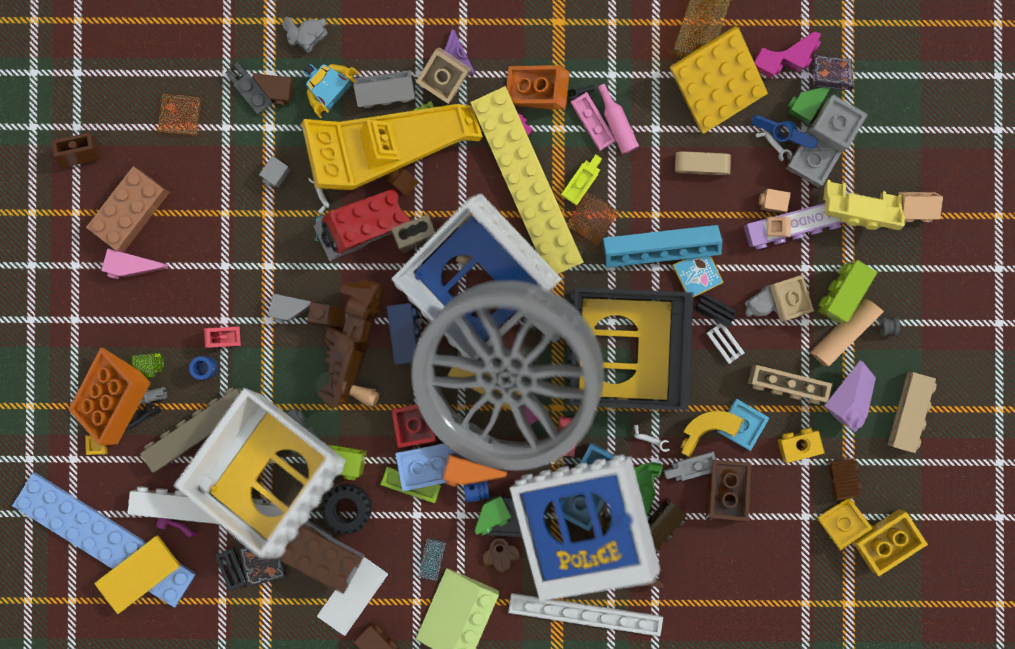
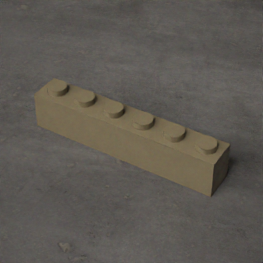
[140,387,242,473]

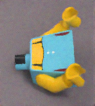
[304,64,360,118]

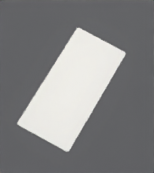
[317,557,388,636]

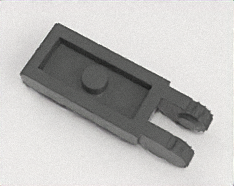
[225,62,273,115]

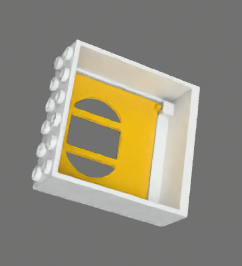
[174,388,347,558]

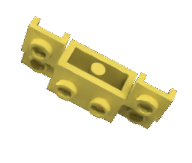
[823,180,905,230]

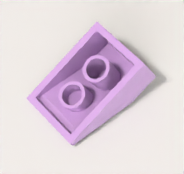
[825,360,876,432]

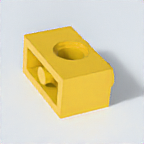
[777,427,824,463]

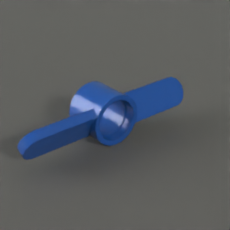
[751,115,818,149]

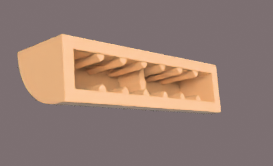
[810,299,884,366]

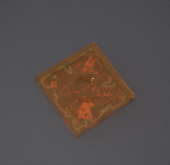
[158,94,201,136]

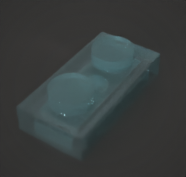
[418,538,446,581]

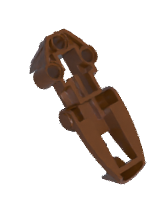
[317,278,384,408]

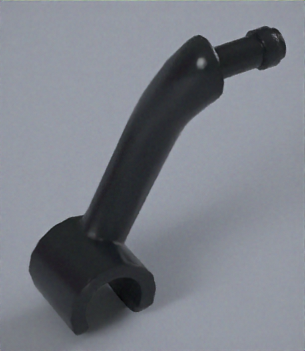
[127,403,161,429]

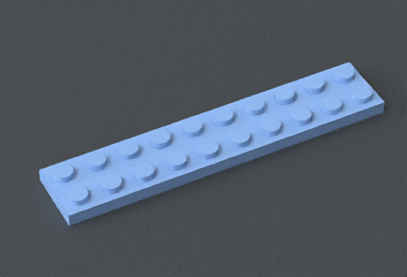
[12,472,197,607]

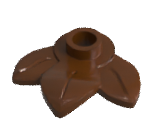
[483,537,521,574]

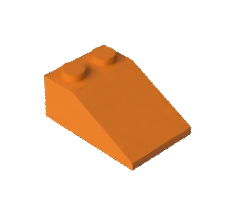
[506,65,570,110]
[442,453,507,486]

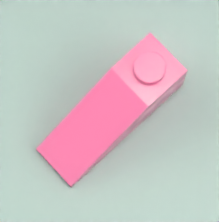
[101,249,168,279]

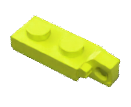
[561,155,602,206]

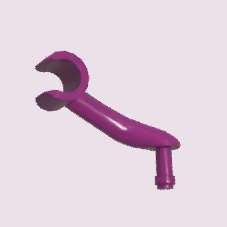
[156,518,198,537]

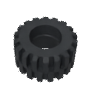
[321,484,372,535]

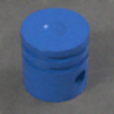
[189,356,218,380]
[464,480,490,502]

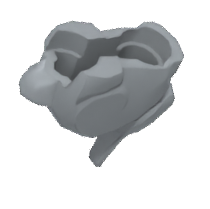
[282,17,328,53]
[745,285,786,322]

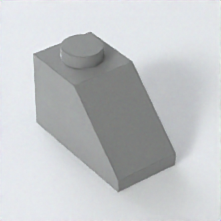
[268,294,314,323]

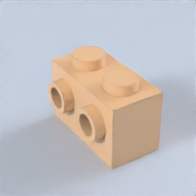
[898,192,943,222]

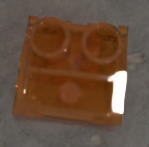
[567,192,619,246]

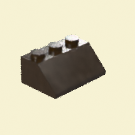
[633,498,687,555]

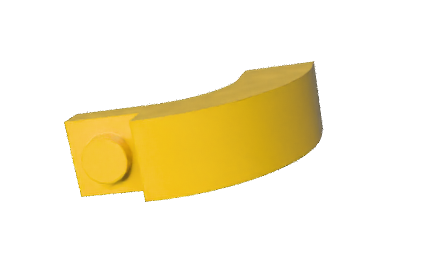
[681,411,744,457]

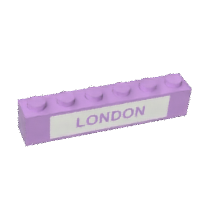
[744,194,859,250]

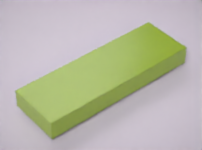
[381,466,441,503]

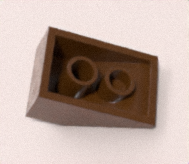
[705,459,751,522]

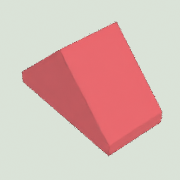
[204,327,241,348]

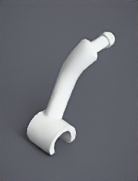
[755,130,792,161]
[309,178,329,214]
[633,425,670,452]

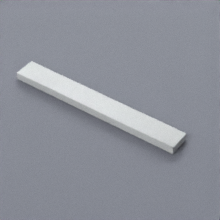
[508,593,663,636]

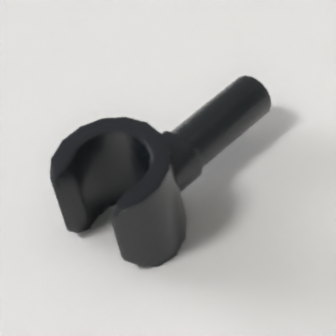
[568,86,594,100]

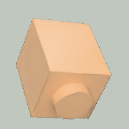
[759,189,790,214]

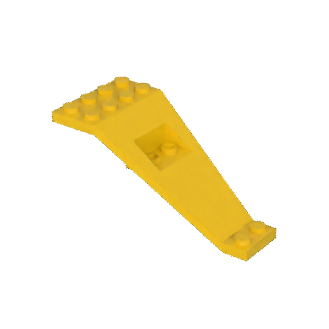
[301,104,482,190]

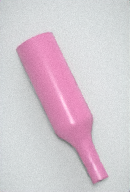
[598,84,640,155]

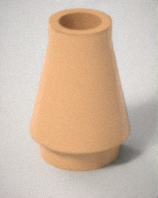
[349,385,380,407]

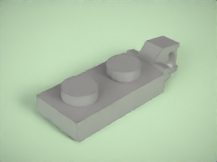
[663,451,716,481]

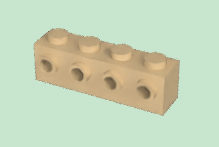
[748,365,832,405]

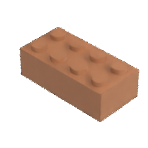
[86,166,170,253]

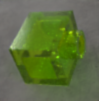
[132,353,164,378]

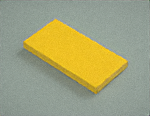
[94,535,181,614]

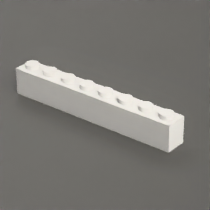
[128,486,283,527]

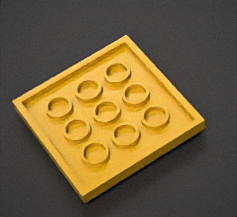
[669,26,768,134]

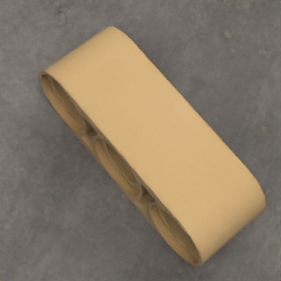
[675,152,731,175]

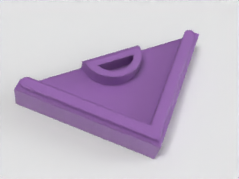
[444,29,475,75]

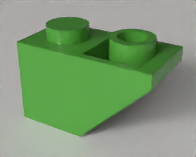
[475,494,511,535]

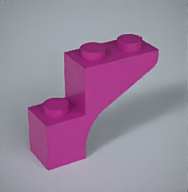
[754,32,821,79]

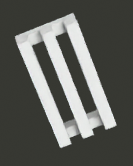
[706,323,745,364]

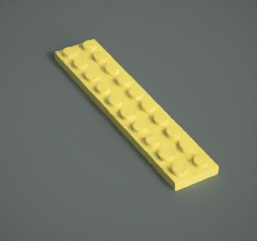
[471,86,584,274]

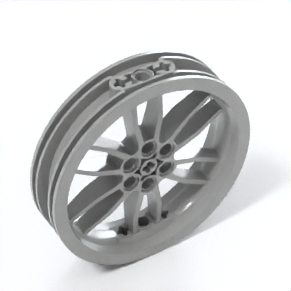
[412,281,604,470]

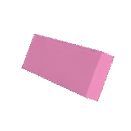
[570,92,616,152]

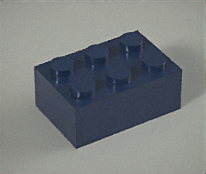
[387,303,421,364]

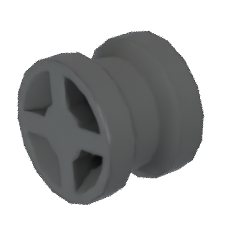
[879,317,900,336]

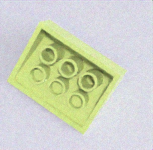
[416,568,499,649]

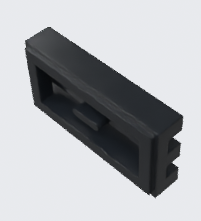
[695,293,737,328]
[215,547,247,591]

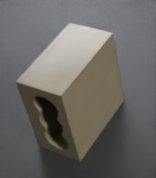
[392,214,436,254]

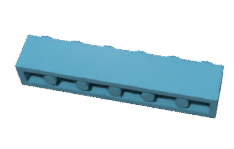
[603,225,722,268]

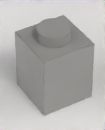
[259,156,291,188]

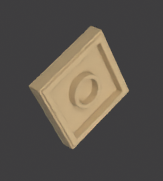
[770,275,814,322]

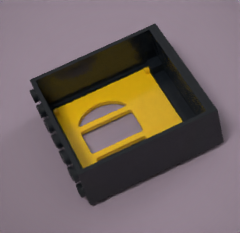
[566,288,693,411]

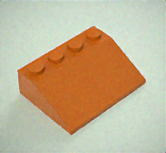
[68,348,150,445]

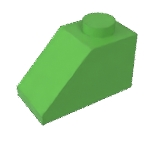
[787,86,830,124]

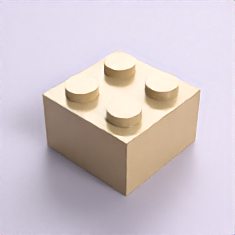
[416,47,472,104]

